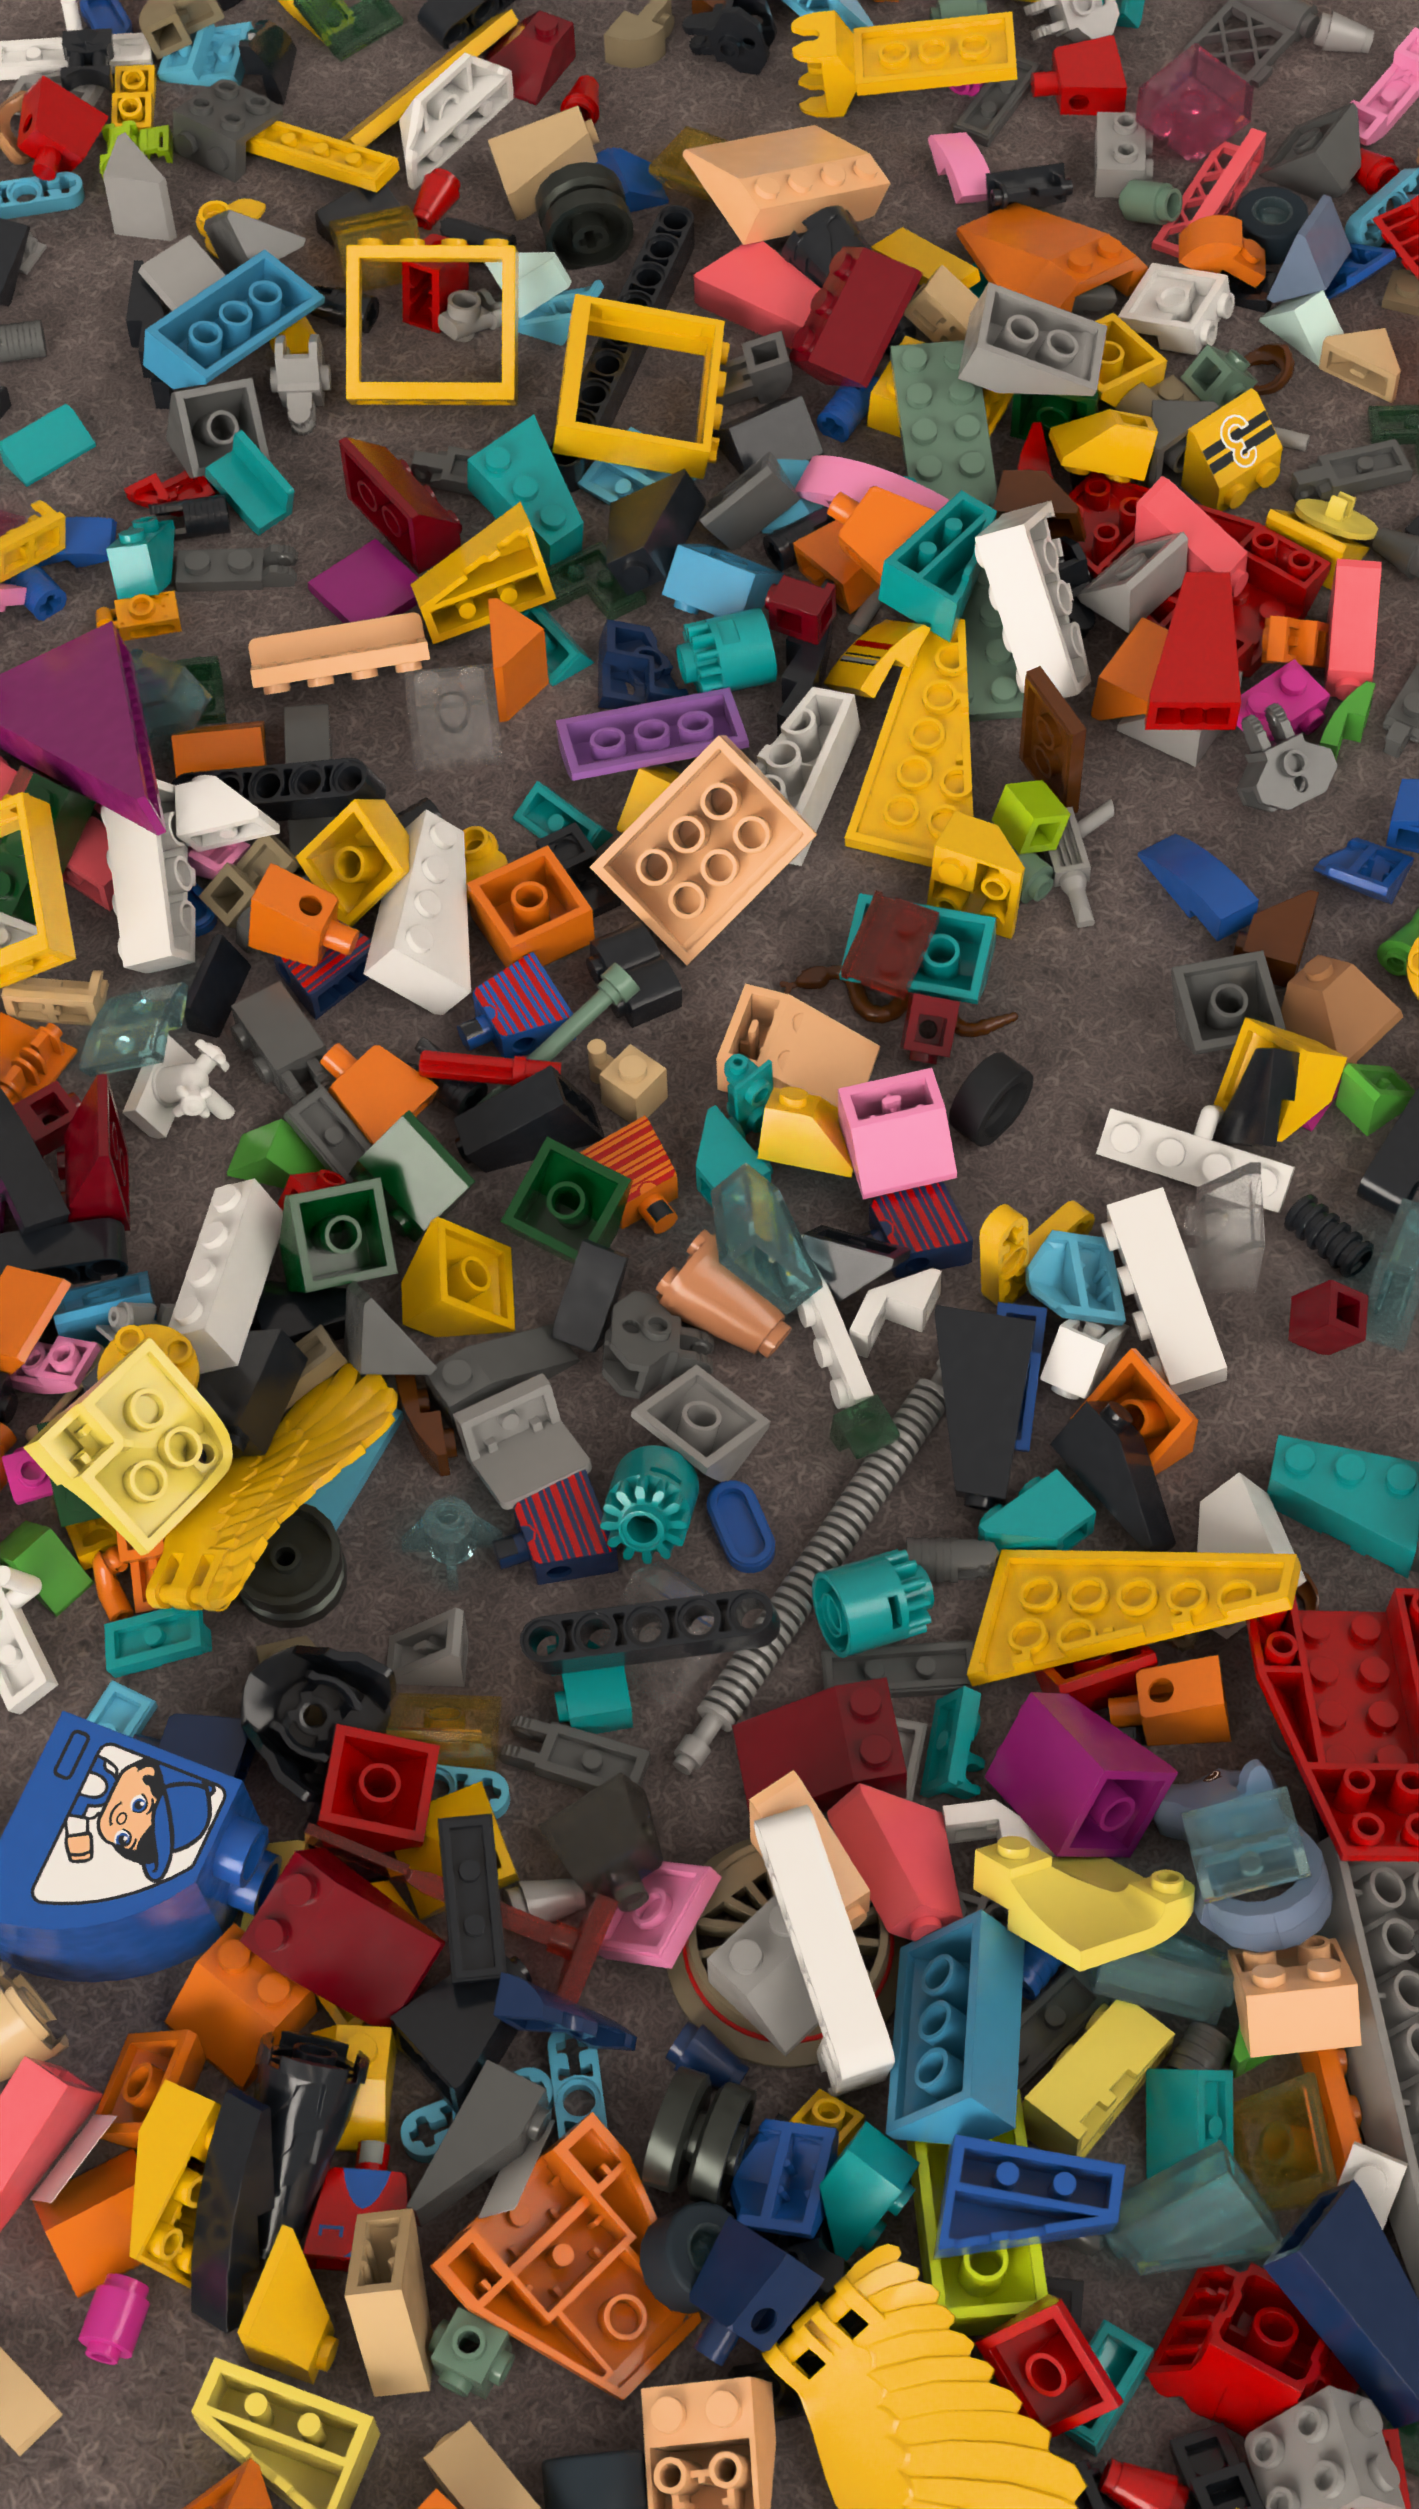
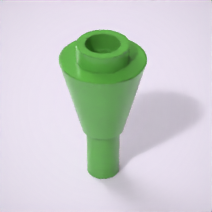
[1377,908,1419,976]

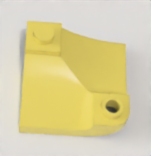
[23,1337,233,1556]
[973,1836,1195,1972]

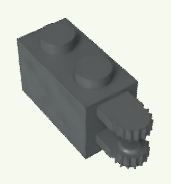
[230,981,332,1105]

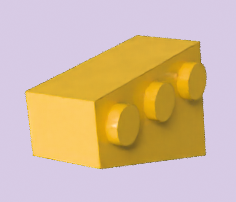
[410,502,556,644]

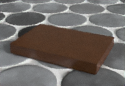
[1019,666,1086,814]

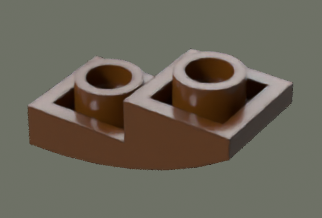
[395,1375,458,1476]

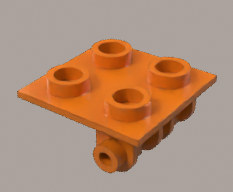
[0,1012,78,1105]

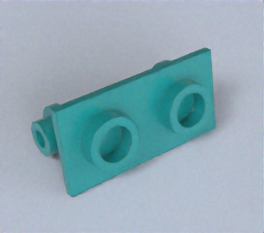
[724,1054,773,1136]

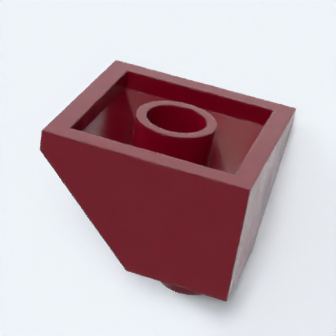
[483,10,576,106]

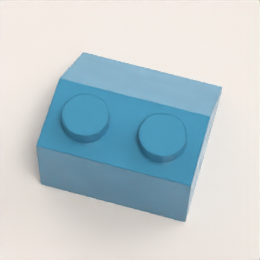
[662,544,784,618]

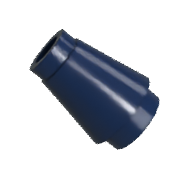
[665,2021,750,2089]

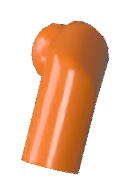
[92,1545,134,1622]

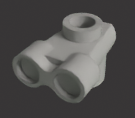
[438,288,502,342]

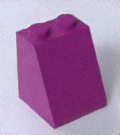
[984,1692,1178,1857]

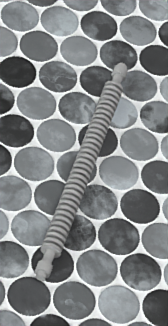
[673,1357,946,1775]

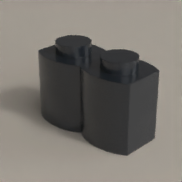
[586,920,682,1028]

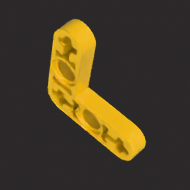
[979,1200,1095,1306]

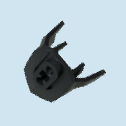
[241,1645,397,1802]

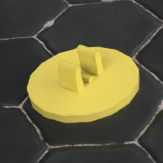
[1294,491,1378,540]

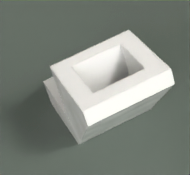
[849,1268,942,1358]
[942,1799,1056,1857]

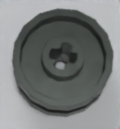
[535,162,634,270]
[239,1503,347,1628]
[642,2066,756,2206]

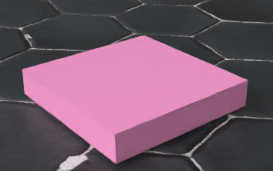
[591,1859,722,1969]

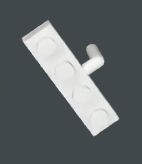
[0,0,153,80]
[1096,1105,1295,1213]
[0,1565,59,1714]

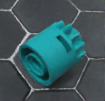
[676,607,777,694]
[600,1445,699,1564]
[812,1549,934,1658]

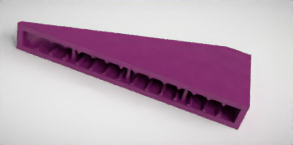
[0,621,167,836]

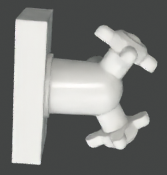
[122,1034,235,1139]

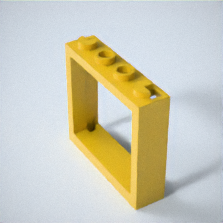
[346,238,519,405]
[552,294,730,479]
[0,792,76,989]

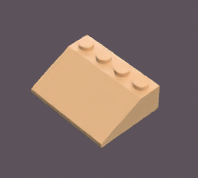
[682,125,890,245]
[590,735,818,965]

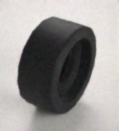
[949,1052,1034,1147]

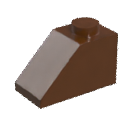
[993,469,1086,542]
[1233,890,1319,988]

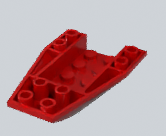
[1068,472,1331,678]
[1246,1588,1419,1862]

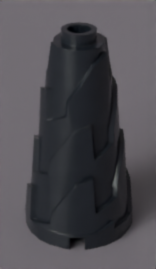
[781,206,917,356]
[254,2031,370,2260]

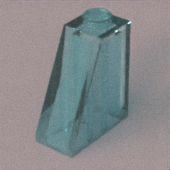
[131,648,212,739]
[711,1162,823,1315]
[1366,1198,1419,1351]
[1086,1932,1235,2025]
[1104,2139,1283,2276]

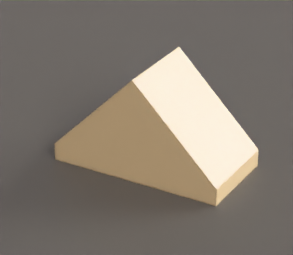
[1319,328,1401,403]

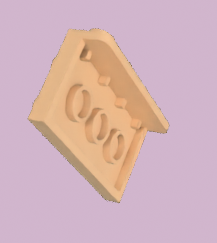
[248,612,430,695]

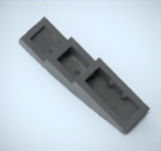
[284,704,336,871]

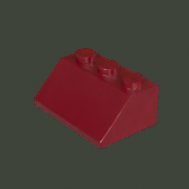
[789,247,923,388]
[339,437,462,574]

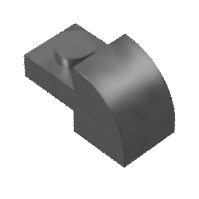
[716,331,792,407]

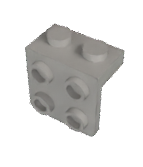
[453,1373,592,1510]
[1244,2385,1406,2509]

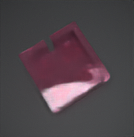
[1135,43,1254,163]

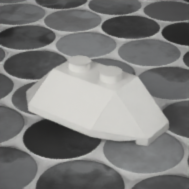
[399,52,514,190]

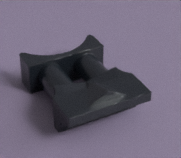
[60,27,114,92]

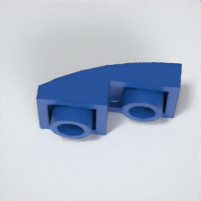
[38,517,117,567]

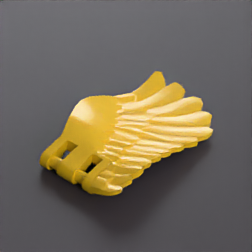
[146,1363,398,1612]
[761,2244,1088,2509]

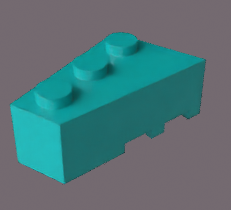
[467,415,584,572]
[878,490,997,642]
[1267,1435,1419,1579]

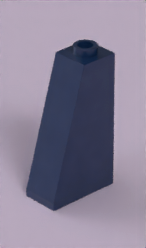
[1263,2180,1419,2429]

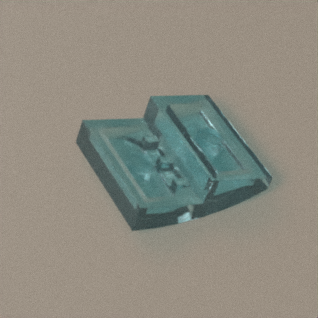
[79,982,189,1077]
[1181,1786,1312,1904]

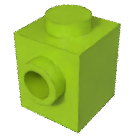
[992,780,1071,854]

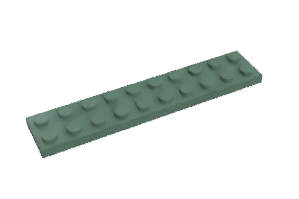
[890,340,1024,722]

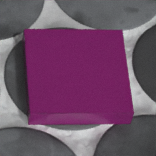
[308,538,418,623]

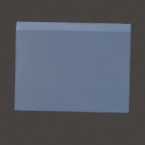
[1267,194,1352,303]

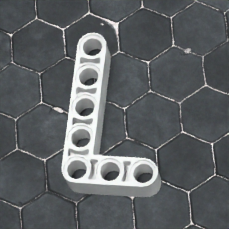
[754,1804,895,2097]

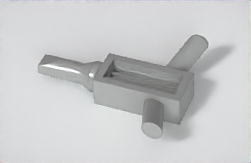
[1043,799,1114,928]

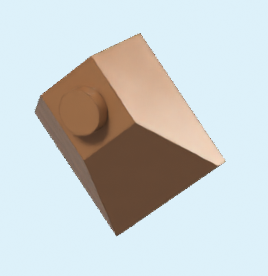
[1281,955,1403,1068]

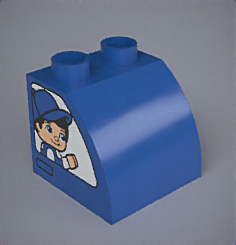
[0,1711,282,1982]

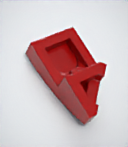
[124,471,215,517]

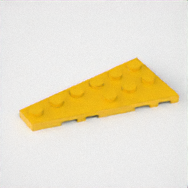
[844,619,973,867]
[966,1549,1302,1687]

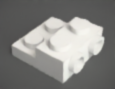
[1118,263,1235,356]

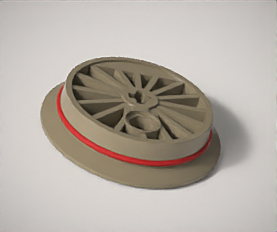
[667,1839,911,2068]

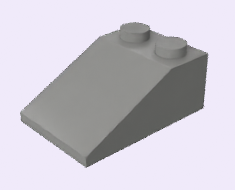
[958,282,1107,396]

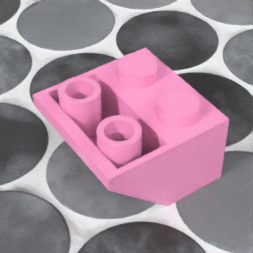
[838,1068,957,1199]

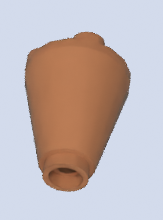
[656,1229,792,1359]

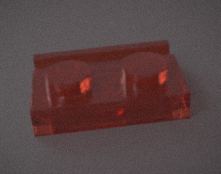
[841,890,939,1000]

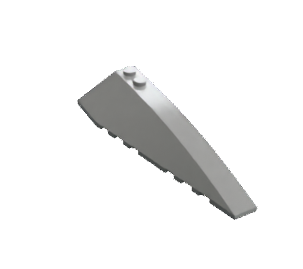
[1314,1837,1419,2300]

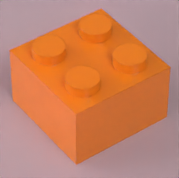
[467,845,595,968]

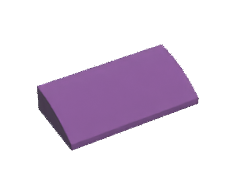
[556,687,749,781]

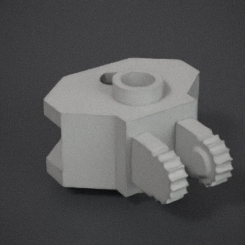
[1023,0,1120,43]
[270,334,332,436]

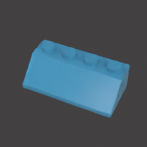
[143,249,325,389]
[886,1909,1025,2145]

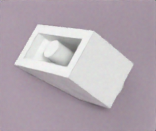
[175,775,280,852]
[1040,1319,1130,1400]

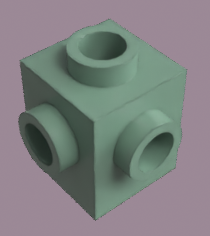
[1180,344,1258,408]
[428,2307,515,2400]

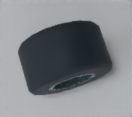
[1234,187,1309,265]
[640,2201,736,2314]
[541,2450,648,2509]

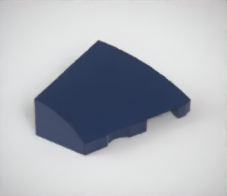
[598,619,689,709]
[493,1972,637,2051]

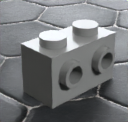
[1094,112,1153,198]

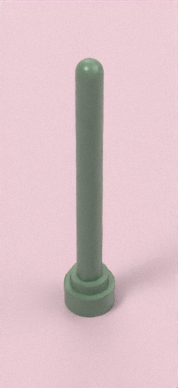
[476,962,640,1106]

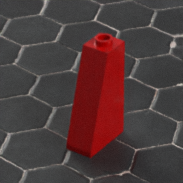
[1144,571,1241,730]

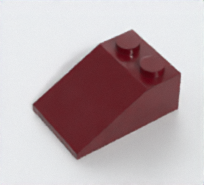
[57,1074,130,1231]
[732,1677,907,1819]
[240,1847,446,2027]

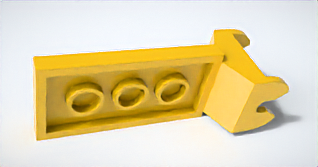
[791,10,1017,118]

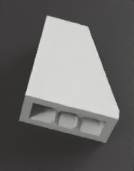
[1197,1472,1306,1639]

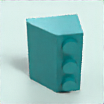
[839,893,996,1005]

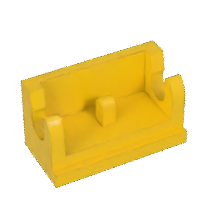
[0,500,66,583]

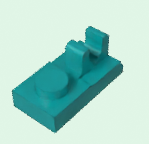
[104,1607,212,1678]
[920,1686,985,1800]

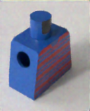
[457,952,576,1059]

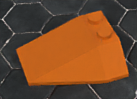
[956,202,1148,313]
[430,2112,702,2401]

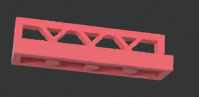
[1151,128,1267,258]

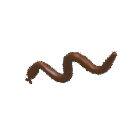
[780,965,1018,1037]

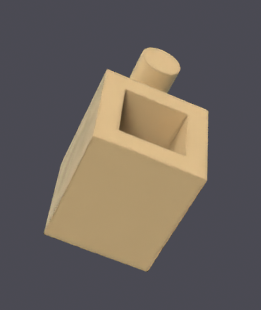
[587,1039,668,1123]

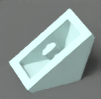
[485,252,572,319]
[1259,290,1344,366]

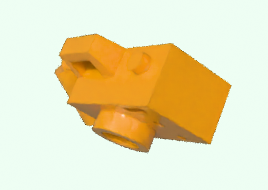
[95,591,182,641]

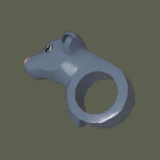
[1153,1759,1333,1952]

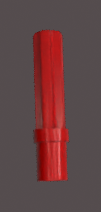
[419,1050,562,1086]

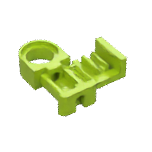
[100,120,173,181]

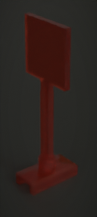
[304,1823,619,2003]

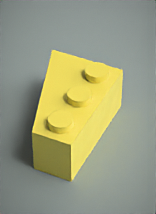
[1022,1993,1175,2158]
[191,2357,380,2509]

